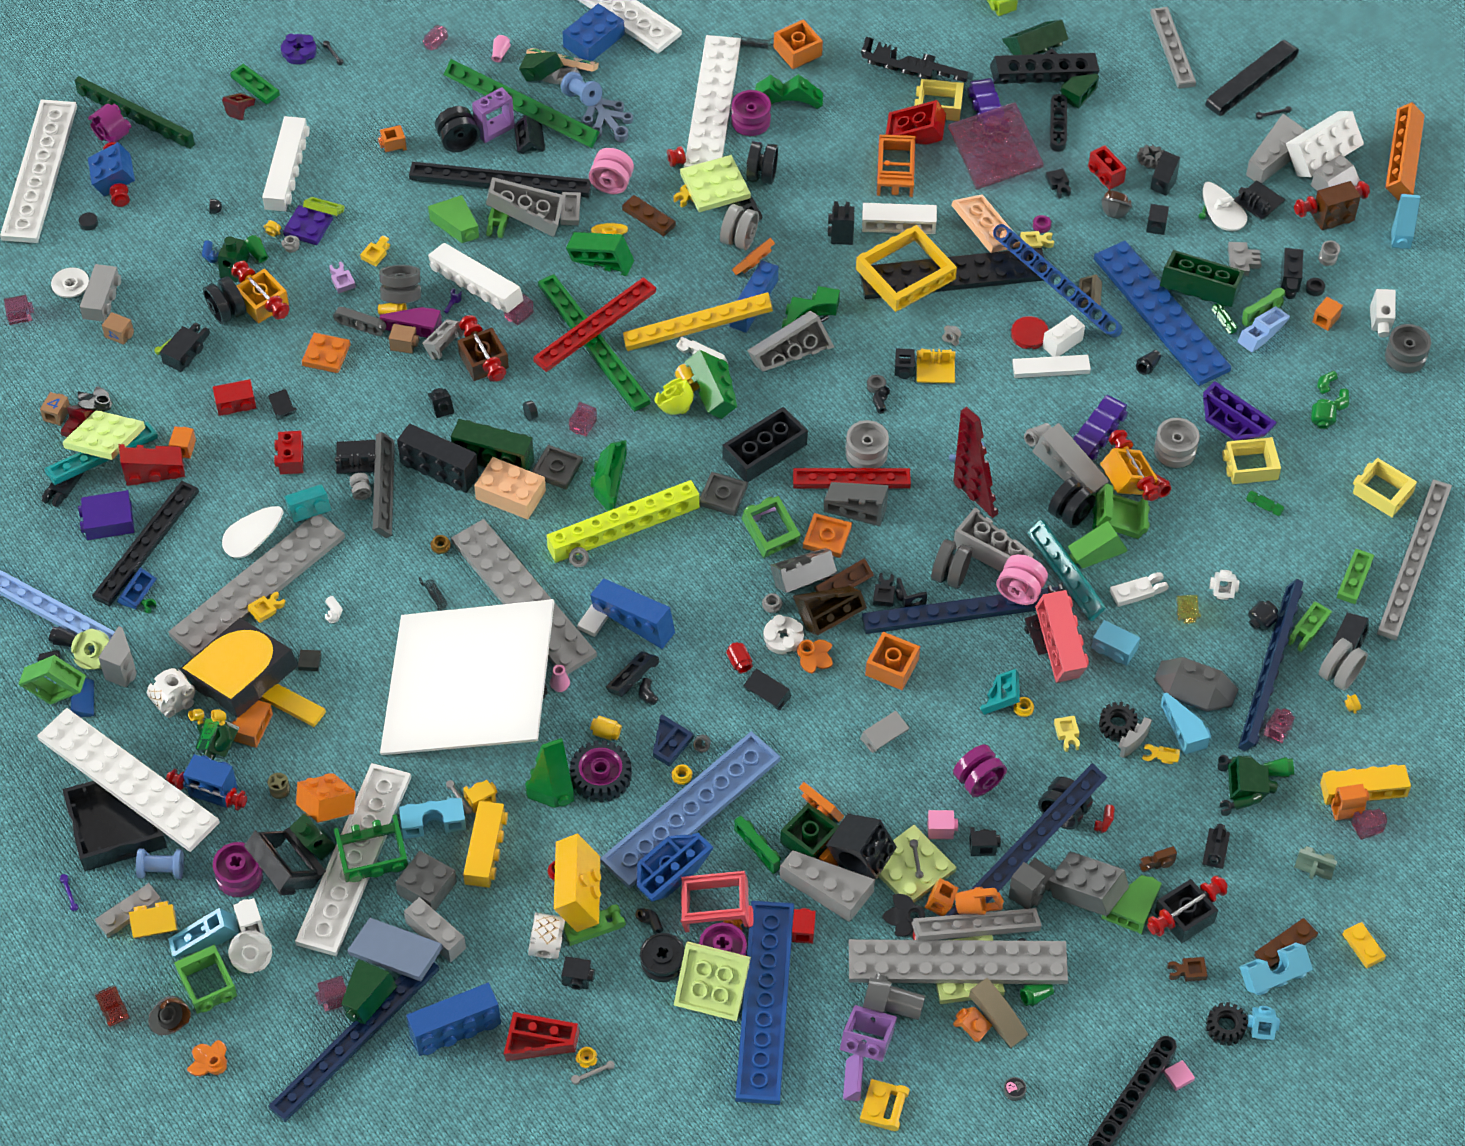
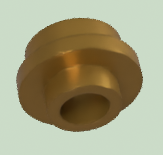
[431,535,451,554]

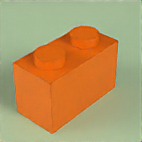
[232,700,273,748]

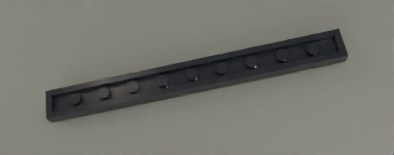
[409,162,592,198]

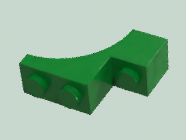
[755,74,823,109]
[782,286,840,328]

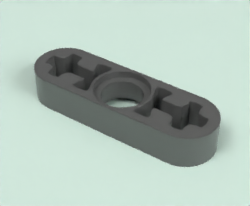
[333,307,387,336]

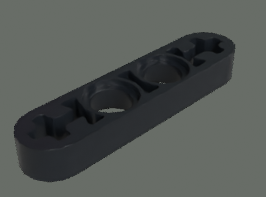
[1050,94,1067,152]

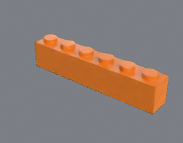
[1385,102,1425,201]

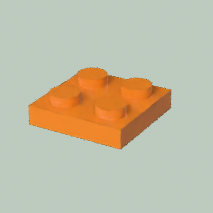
[732,237,775,275]
[302,333,351,373]
[803,513,852,558]
[799,782,844,822]

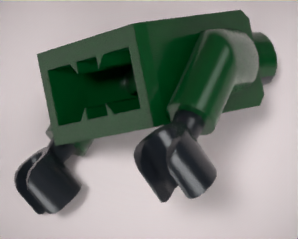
[1218,755,1278,816]

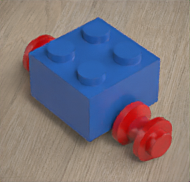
[88,142,135,207]

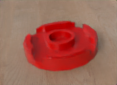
[1011,316,1049,349]

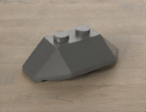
[1154,657,1239,712]

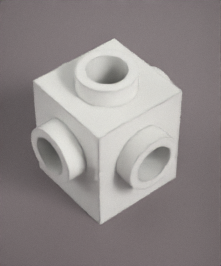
[1209,570,1239,600]

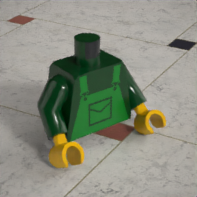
[188,709,239,760]

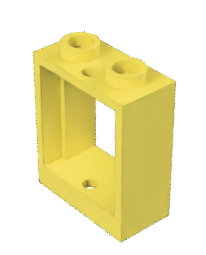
[914,79,964,121]
[1222,437,1281,484]
[1353,458,1417,517]

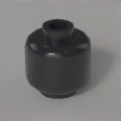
[1248,600,1278,630]

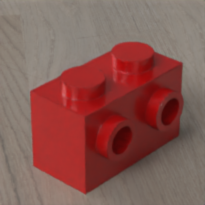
[1088,145,1127,190]
[274,431,304,475]

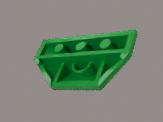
[590,440,627,511]

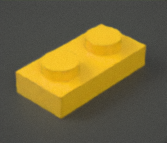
[1342,922,1386,969]

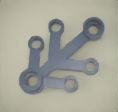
[582,96,633,143]

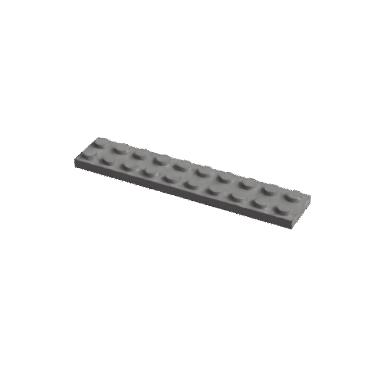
[168,514,345,657]
[451,519,597,675]
[849,939,1068,984]

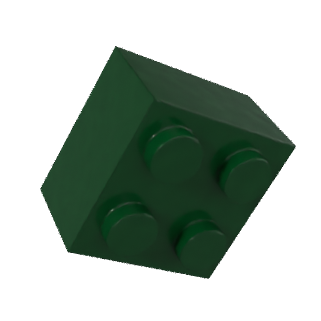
[780,803,839,859]

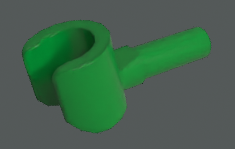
[140,599,157,614]

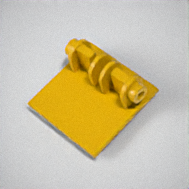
[917,348,955,383]

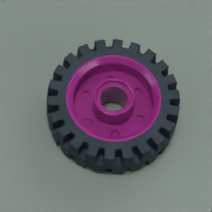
[570,740,632,802]

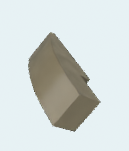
[969,978,1028,1048]

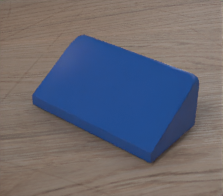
[117,567,157,609]
[71,678,94,717]

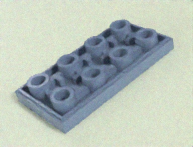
[347,918,443,981]

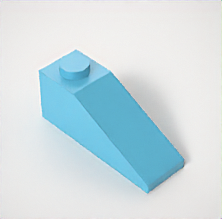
[1391,194,1420,249]
[1161,693,1211,755]
[168,908,239,958]

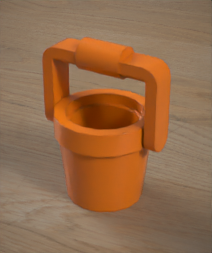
[955,887,1004,915]

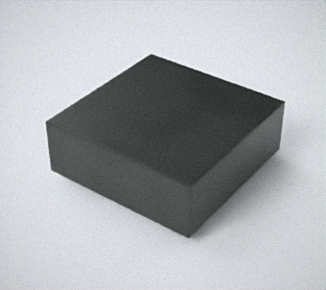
[298,649,321,671]

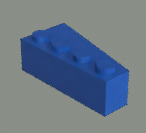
[590,578,675,649]

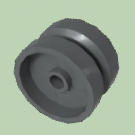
[379,265,421,303]
[1385,324,1432,373]
[931,539,973,589]

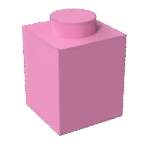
[927,810,958,839]

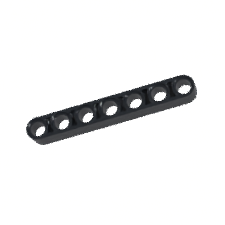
[1205,39,1299,116]
[1088,1036,1177,1146]

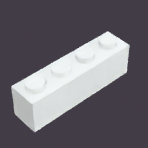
[862,203,937,234]

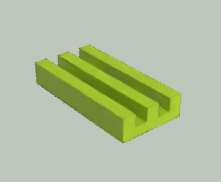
[303,197,345,216]

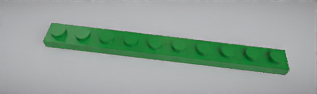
[443,59,600,148]
[538,274,651,412]

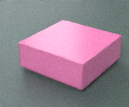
[1164,1060,1195,1091]

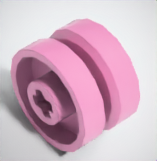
[589,148,634,194]
[996,554,1048,605]

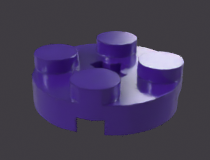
[281,33,317,65]

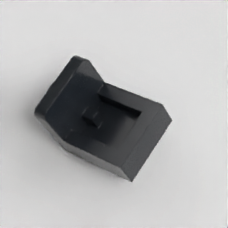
[427,388,454,418]

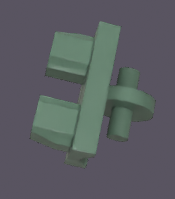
[1294,846,1337,880]

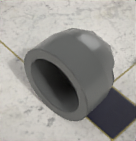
[693,734,711,752]

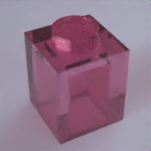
[504,293,534,326]
[4,295,34,325]
[315,976,346,1011]

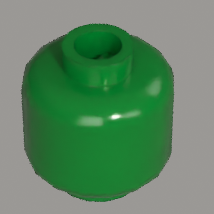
[1311,399,1337,429]

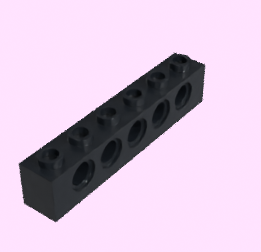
[990,53,1100,85]

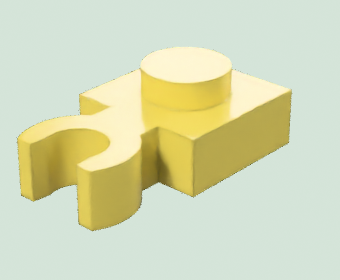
[1020,231,1054,248]
[1054,716,1080,752]

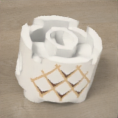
[147,668,195,718]
[528,912,565,959]

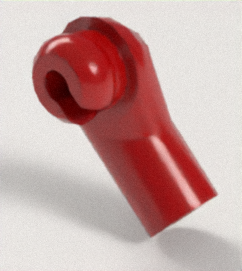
[1094,805,1115,833]

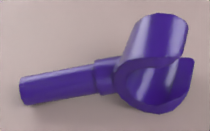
[444,288,462,314]

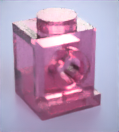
[569,402,597,436]
[1264,708,1295,744]
[1351,808,1387,840]

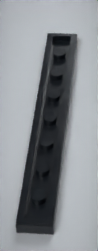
[92,481,199,607]

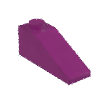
[380,307,442,338]

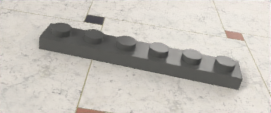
[372,432,395,538]

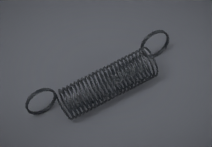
[733,33,774,49]
[419,577,448,611]

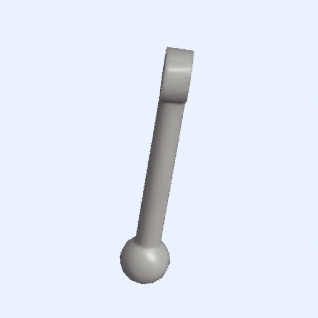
[446,780,472,814]
[571,1061,615,1085]

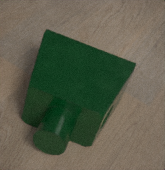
[218,236,250,282]
[290,813,336,860]

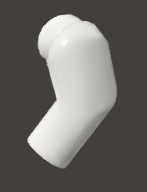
[325,596,343,623]

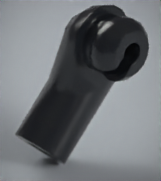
[635,908,664,934]

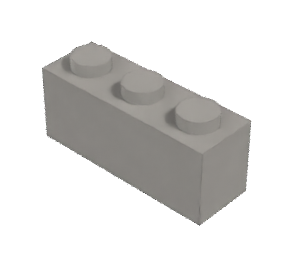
[80,264,121,322]
[404,897,466,963]

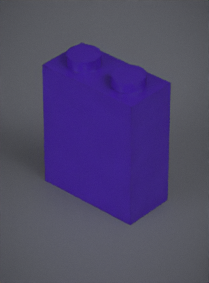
[78,490,135,540]

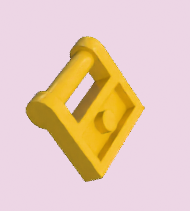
[859,1079,910,1131]

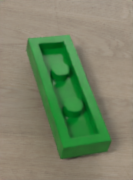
[230,63,280,105]
[734,816,781,874]

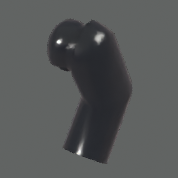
[872,386,890,414]
[638,678,658,705]

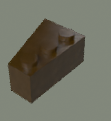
[793,586,867,636]

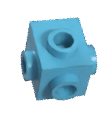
[1247,1006,1280,1040]

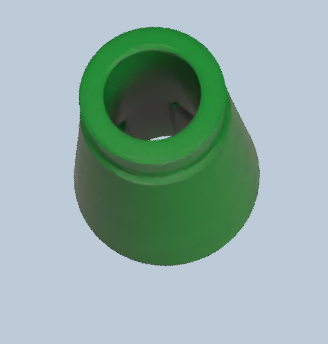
[245,235,268,263]
[1263,757,1294,777]
[1020,984,1054,1006]

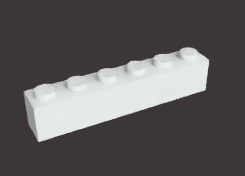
[262,116,310,212]
[428,243,524,313]

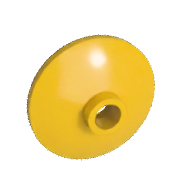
[591,223,628,234]

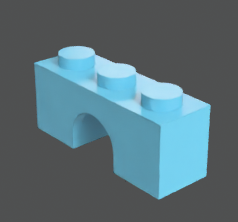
[399,798,466,839]
[1239,943,1313,995]

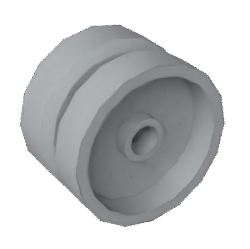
[720,204,759,250]
[1154,418,1200,468]
[845,420,889,468]
[1318,638,1368,691]

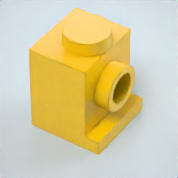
[463,780,498,814]

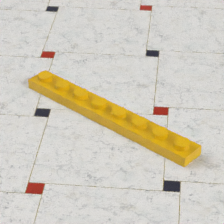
[623,292,773,351]

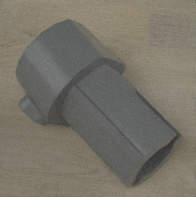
[863,974,925,1020]

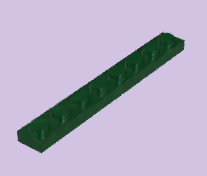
[74,76,195,149]

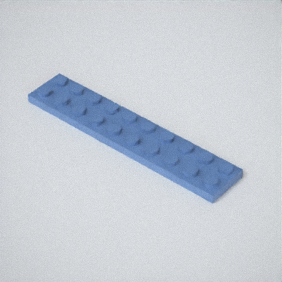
[600,731,780,889]

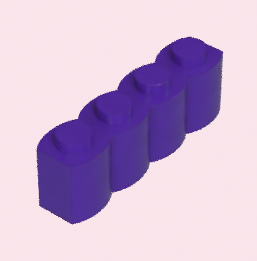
[967,78,1010,142]
[1073,395,1128,461]

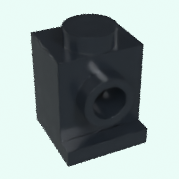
[895,348,915,379]
[969,827,1001,856]

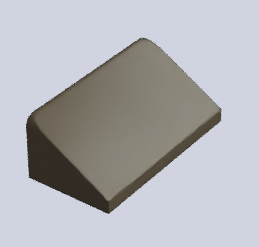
[1079,274,1102,308]

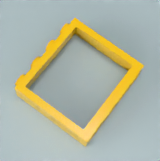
[856,225,957,312]

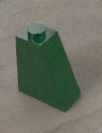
[341,960,397,1024]

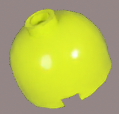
[655,378,694,415]

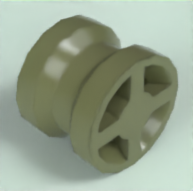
[267,773,290,799]

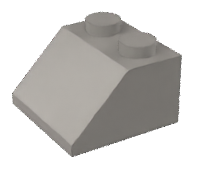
[1311,155,1360,191]
[98,626,137,688]

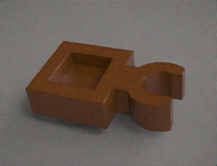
[1139,846,1177,872]
[1167,957,1208,982]

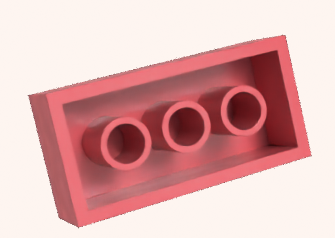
[1035,590,1089,683]

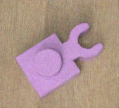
[330,262,356,294]

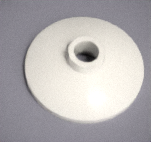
[51,268,89,298]

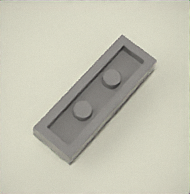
[95,883,162,938]

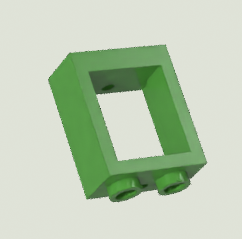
[741,496,801,558]
[18,655,86,705]
[174,944,237,1014]

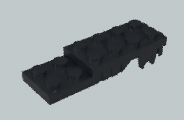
[861,37,974,83]

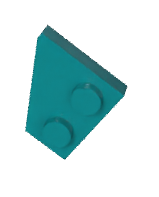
[980,669,1020,715]

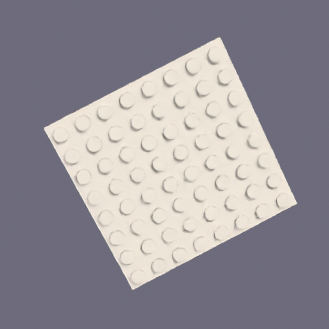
[380,599,555,755]

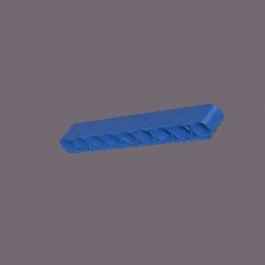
[993,224,1122,338]

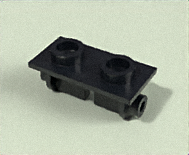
[1202,824,1230,869]

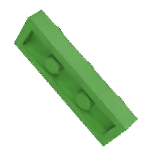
[1336,548,1374,605]

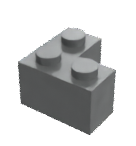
[1008,857,1055,909]

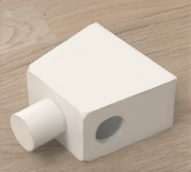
[1370,289,1395,337]

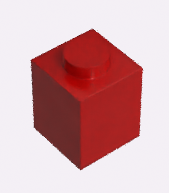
[792,908,816,944]

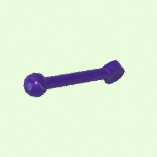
[60,874,79,912]

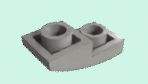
[1118,717,1152,758]

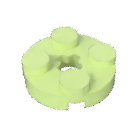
[71,629,110,670]

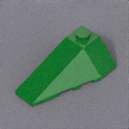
[525,738,574,808]

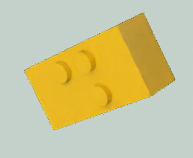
[554,833,601,932]

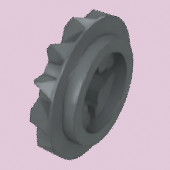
[1137,144,1165,168]

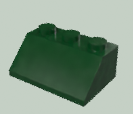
[1002,19,1068,55]

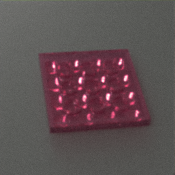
[948,102,1044,190]

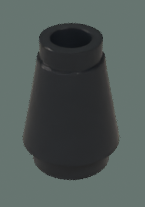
[1136,350,1161,375]
[49,626,76,647]

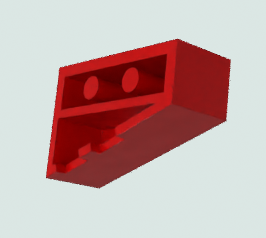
[119,444,185,486]
[504,1012,580,1061]

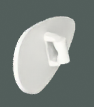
[1203,182,1247,231]
[222,506,283,558]

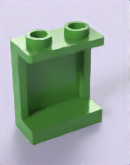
[1096,484,1150,539]

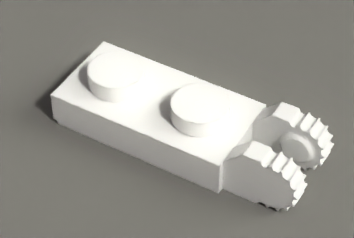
[1110,572,1169,607]

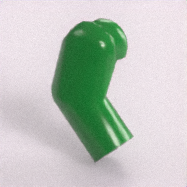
[1332,388,1349,411]

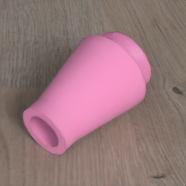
[491,35,511,63]
[550,665,570,692]

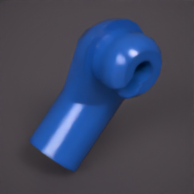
[202,240,219,263]

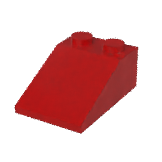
[885,100,946,145]

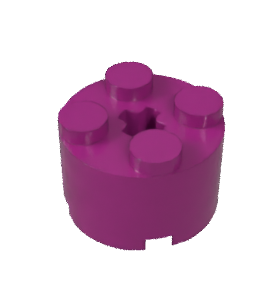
[88,104,132,143]

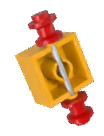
[231,261,289,324]
[1100,430,1161,501]

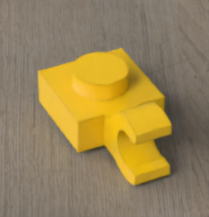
[360,236,390,267]
[1142,744,1180,764]

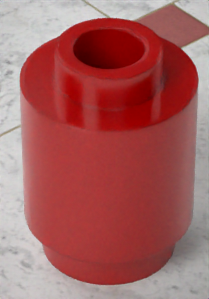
[726,642,753,674]

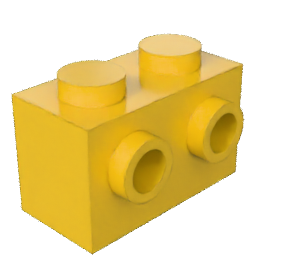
[129,901,178,939]

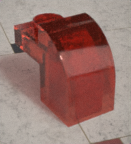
[94,985,129,1027]

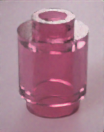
[423,25,448,50]

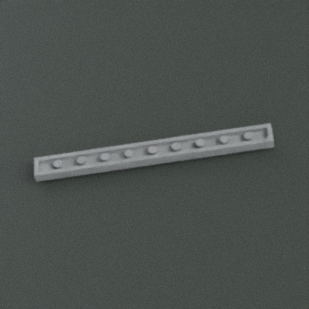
[1377,479,1452,640]

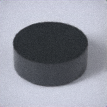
[79,212,98,231]
[1306,278,1325,296]
[523,400,538,421]

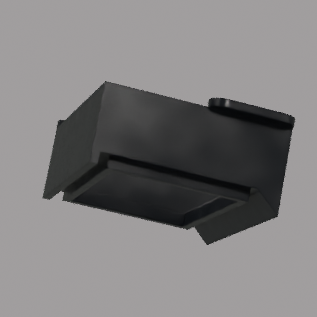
[244,827,326,896]

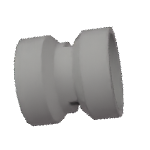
[1318,240,1340,266]
[349,473,372,500]

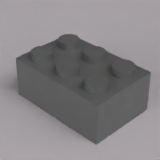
[1048,851,1129,917]

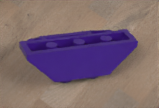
[1203,381,1277,441]

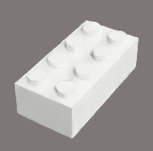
[1286,111,1364,177]

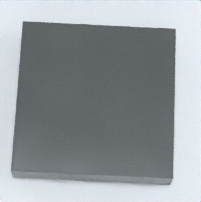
[532,445,583,490]
[699,472,748,516]

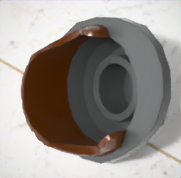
[1101,190,1132,219]
[148,995,191,1035]

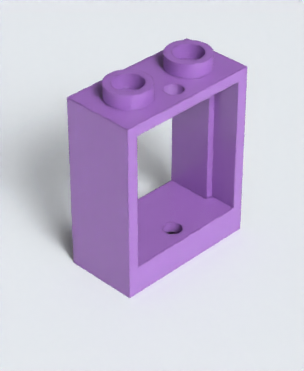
[472,87,514,143]
[840,1005,897,1062]

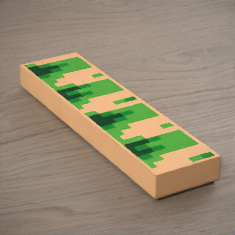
[526,48,599,72]

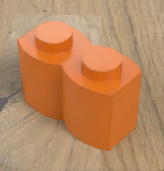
[1331,784,1369,821]

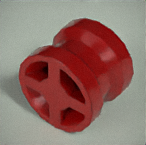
[667,146,686,167]

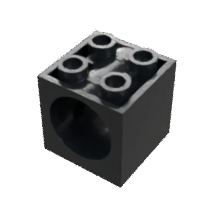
[826,813,897,879]

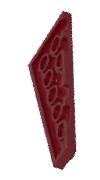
[953,406,999,518]

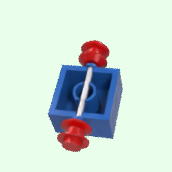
[165,754,247,811]

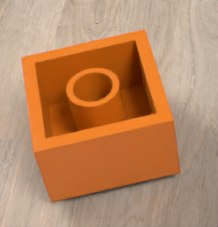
[774,19,823,69]
[865,632,920,691]
[296,773,356,823]

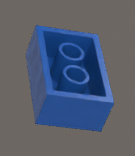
[562,3,625,61]

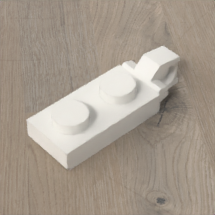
[676,337,728,364]

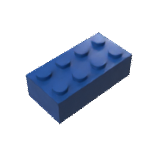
[406,982,501,1056]

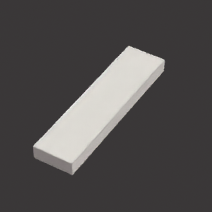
[1012,355,1091,378]

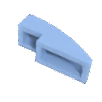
[1237,306,1290,352]

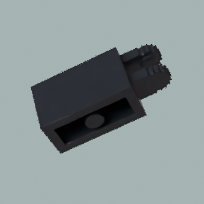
[827,201,855,245]
[1280,248,1304,300]
[160,322,210,372]

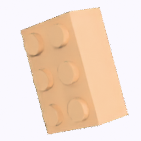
[474,457,546,520]

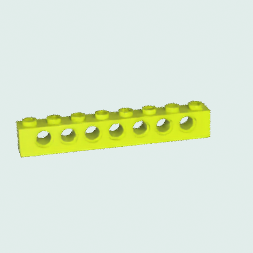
[547,480,700,563]

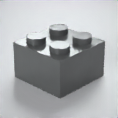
[395,851,457,911]

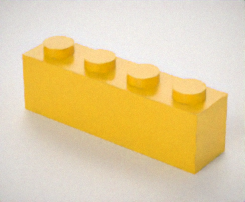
[1320,764,1411,805]
[463,801,508,888]

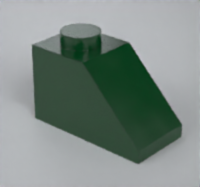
[519,51,563,82]
[1060,74,1099,109]

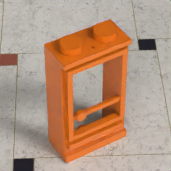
[877,135,915,197]

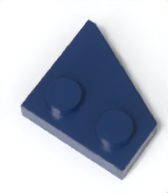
[653,714,694,767]

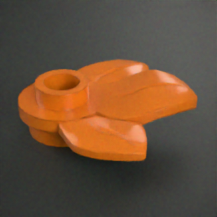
[797,640,833,674]
[187,1040,227,1076]

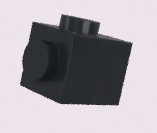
[561,956,595,990]

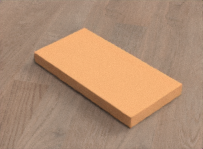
[951,195,1020,253]

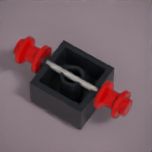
[1147,876,1228,944]

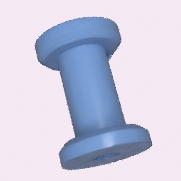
[561,72,602,106]
[136,849,184,879]

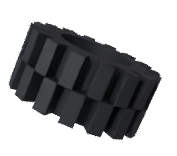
[1099,702,1138,742]
[1206,1002,1248,1046]

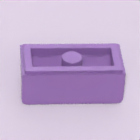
[843,1054,864,1101]

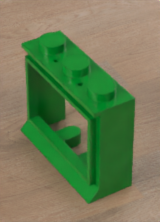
[334,814,408,883]

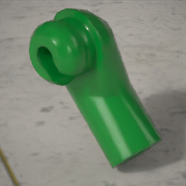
[1317,371,1338,394]

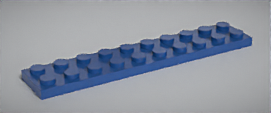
[1094,240,1231,386]
[735,901,794,1105]

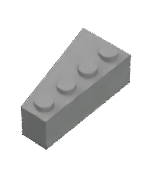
[1246,114,1307,183]
[486,177,564,237]
[747,311,834,371]
[1032,423,1109,492]
[954,507,1034,572]
[780,851,875,922]

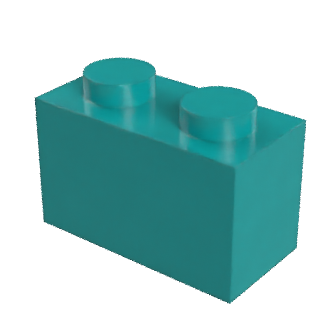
[284,484,332,523]

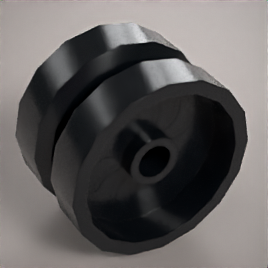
[435,106,480,152]
[746,141,779,184]
[202,276,246,325]
[1048,477,1097,528]
[1038,776,1093,830]

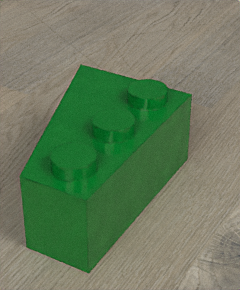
[566,232,635,277]
[684,350,737,419]

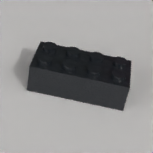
[722,406,808,482]
[397,423,479,493]

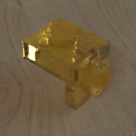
[1176,595,1201,624]

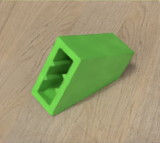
[428,195,479,243]
[1068,521,1128,569]
[1102,875,1162,934]

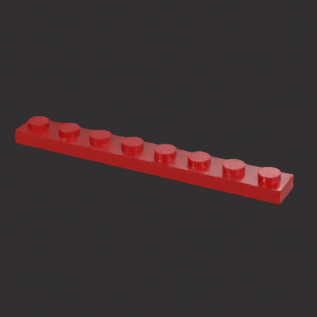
[533,277,656,372]

